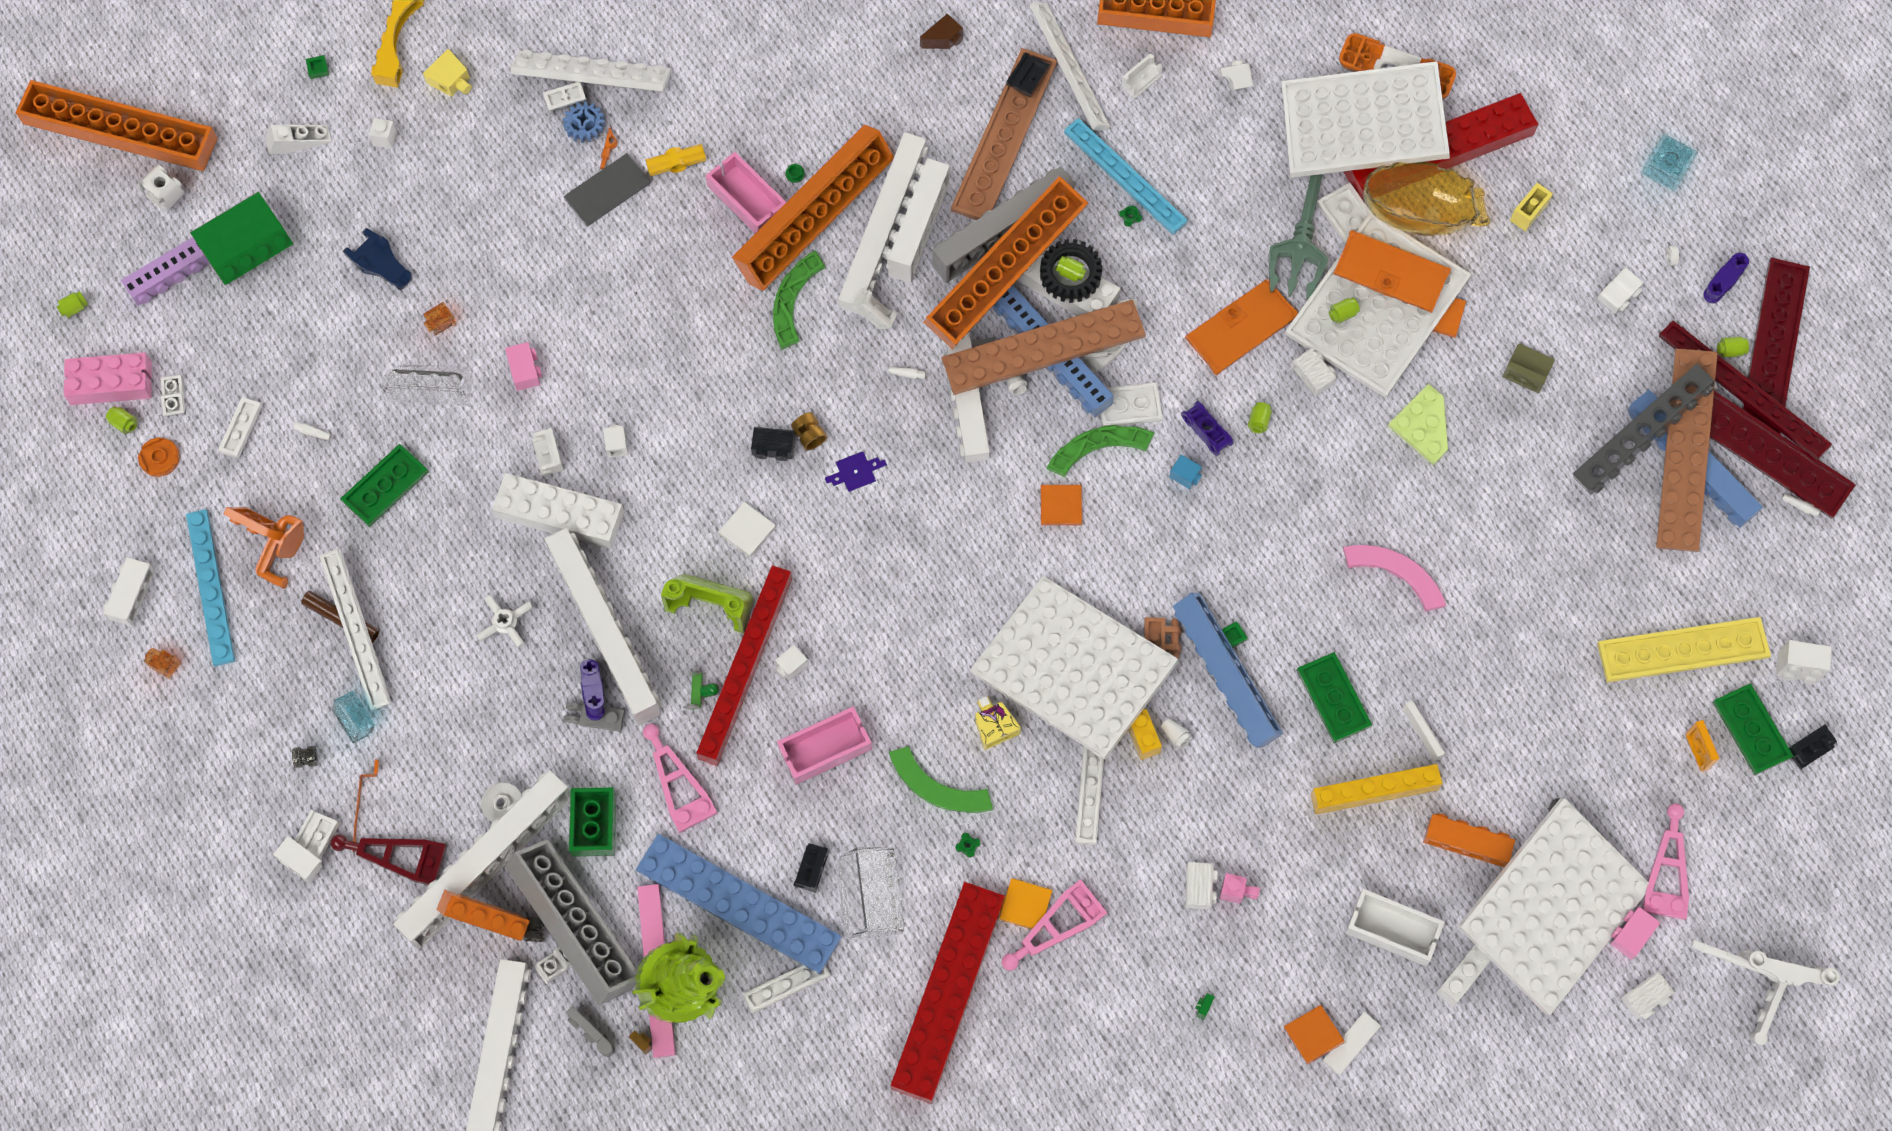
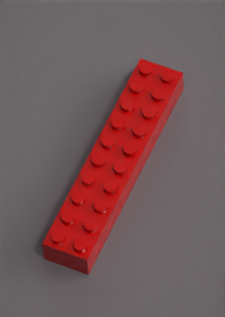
[1343,93,1539,202]
[890,882,1005,1104]

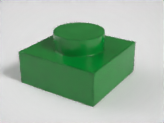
[305,55,329,79]
[1222,621,1248,648]
[1195,993,1214,1020]

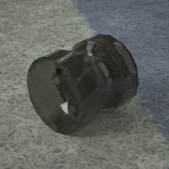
[292,745,318,768]
[523,917,545,942]

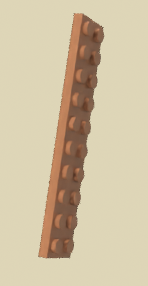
[951,48,1057,220]
[941,299,1146,395]
[1656,349,1718,552]

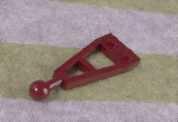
[330,834,447,885]

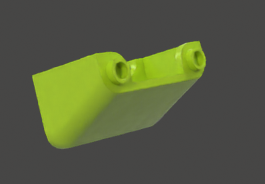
[661,574,754,634]

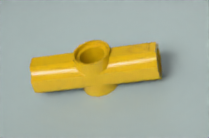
[645,144,706,177]

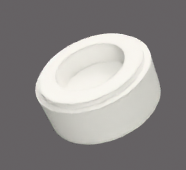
[1666,246,1679,266]

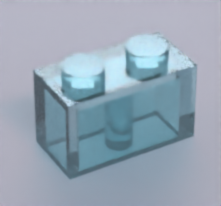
[332,691,375,743]

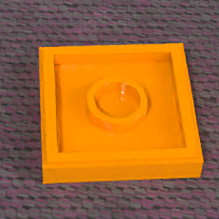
[1685,720,1720,772]
[999,878,1052,932]

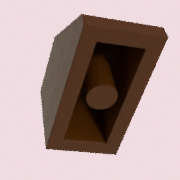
[920,14,963,49]

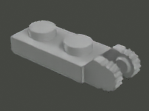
[563,703,625,732]
[566,1007,614,1057]

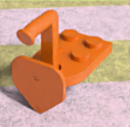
[223,507,304,589]

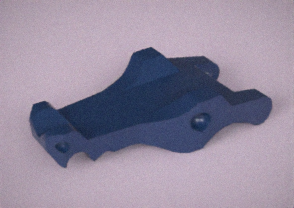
[342,228,412,290]

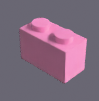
[505,342,542,391]
[1610,907,1661,960]

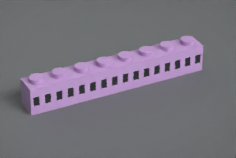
[121,237,209,306]

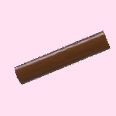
[301,590,380,643]

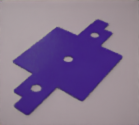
[825,451,887,492]

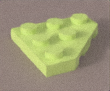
[1388,384,1448,465]

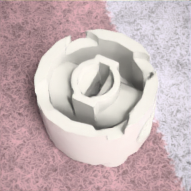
[137,165,184,212]

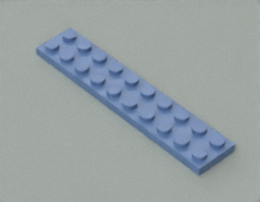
[636,834,842,975]

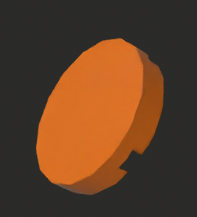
[138,437,180,477]

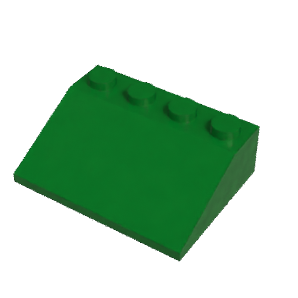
[190,191,293,285]

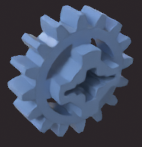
[563,101,606,143]

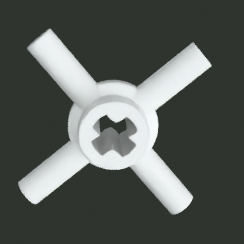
[476,595,533,648]

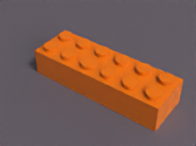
[1097,0,1216,38]

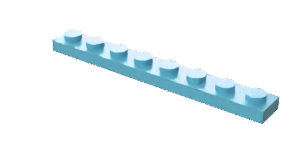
[1064,118,1187,235]
[186,509,235,667]

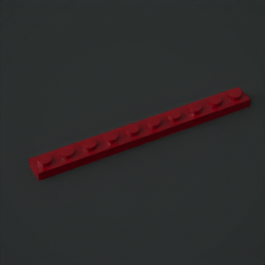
[1659,320,1832,461]

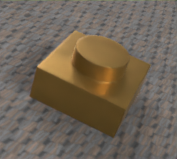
[628,1030,652,1055]

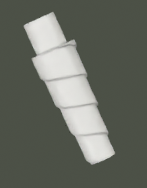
[889,367,926,380]
[293,422,331,441]
[1782,493,1821,517]

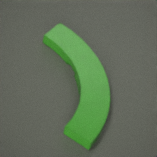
[773,250,825,350]
[1047,425,1154,477]
[889,747,993,813]

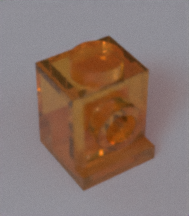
[423,302,457,335]
[144,648,181,680]

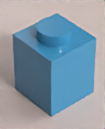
[1169,455,1202,489]

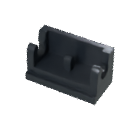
[1789,724,1837,770]
[793,843,829,893]

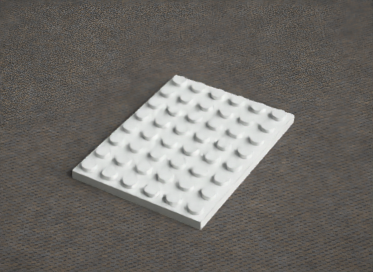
[1282,61,1450,178]
[1285,212,1471,398]
[970,576,1179,760]
[1457,798,1649,1015]

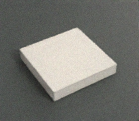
[718,502,776,558]

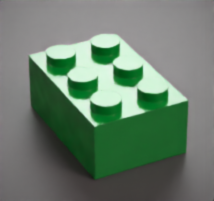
[569,787,616,857]

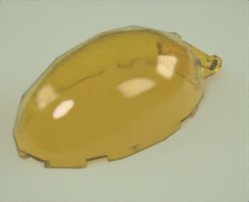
[1363,162,1490,236]

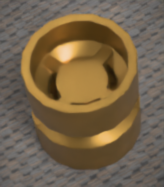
[791,412,827,451]

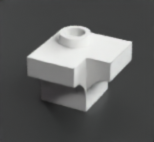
[1217,60,1253,90]

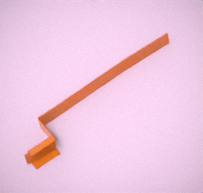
[353,759,379,852]

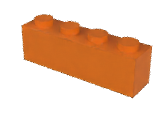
[1423,813,1515,868]
[436,889,530,941]

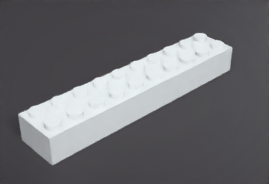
[544,528,662,726]
[393,771,571,950]

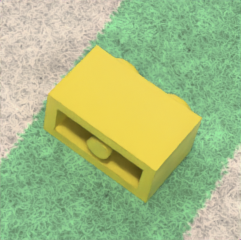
[1510,183,1553,232]

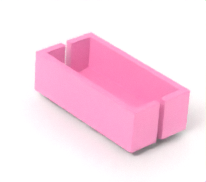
[705,152,786,233]
[64,352,152,405]
[777,706,872,785]

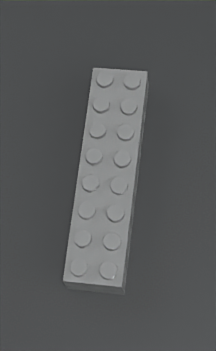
[932,166,1075,283]
[505,839,638,1006]

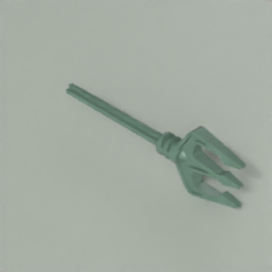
[1268,174,1328,300]

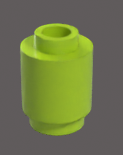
[1055,256,1086,282]
[56,291,88,318]
[1329,297,1360,324]
[1717,336,1749,358]
[1248,402,1272,434]
[106,406,137,434]

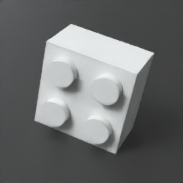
[1776,640,1832,684]

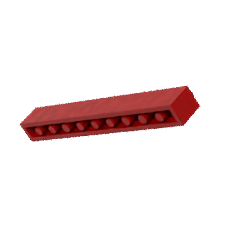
[696,565,792,766]

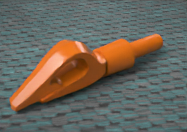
[600,128,618,170]

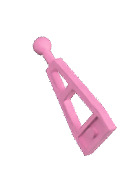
[643,723,717,833]
[1642,803,1689,920]
[1002,879,1107,971]

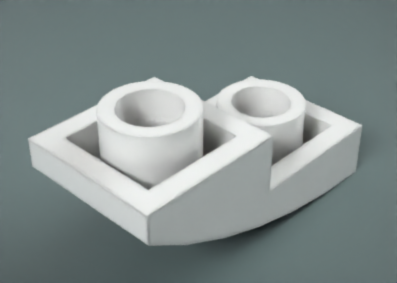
[160,375,185,416]
[534,947,572,984]

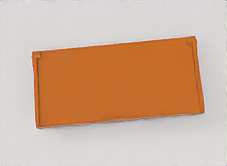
[1333,230,1451,313]
[1185,279,1298,375]

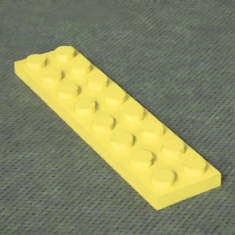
[1597,617,1771,683]

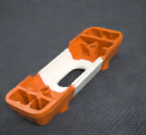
[1339,33,1456,100]

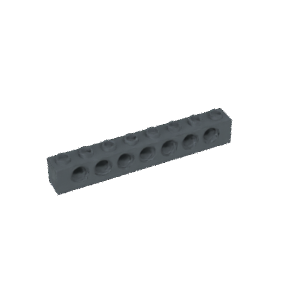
[1573,364,1715,495]

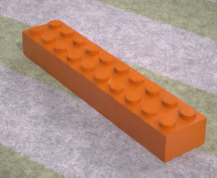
[15,80,218,172]
[732,124,894,291]
[923,176,1088,350]

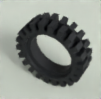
[1040,239,1103,303]

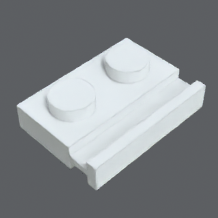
[294,810,340,860]

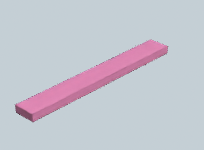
[637,884,676,1058]

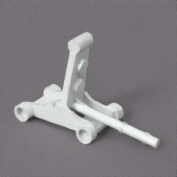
[1691,940,1840,1045]

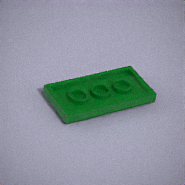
[340,444,429,527]
[1296,652,1372,743]
[1712,683,1794,775]

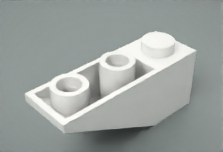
[265,125,332,154]

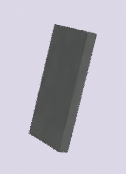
[564,153,650,227]

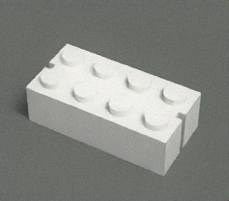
[1345,889,1445,966]

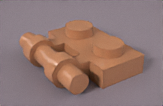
[1144,617,1182,660]

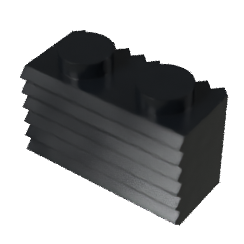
[751,427,795,461]

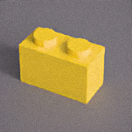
[1128,709,1162,760]

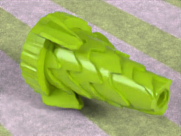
[632,932,725,1023]

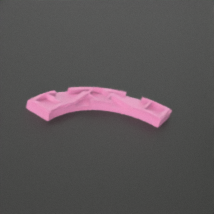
[1343,545,1446,612]

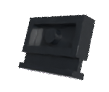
[1006,52,1050,98]

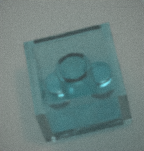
[1640,133,1698,192]

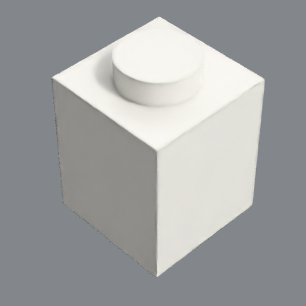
[369,118,397,149]
[603,425,628,458]
[775,645,808,681]

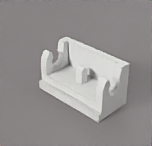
[1121,53,1163,99]
[543,82,586,114]
[852,288,897,330]
[532,428,564,476]
[273,836,323,884]

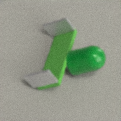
[683,671,719,710]

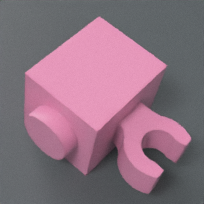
[1219,873,1260,904]

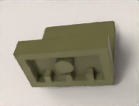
[1502,344,1555,394]

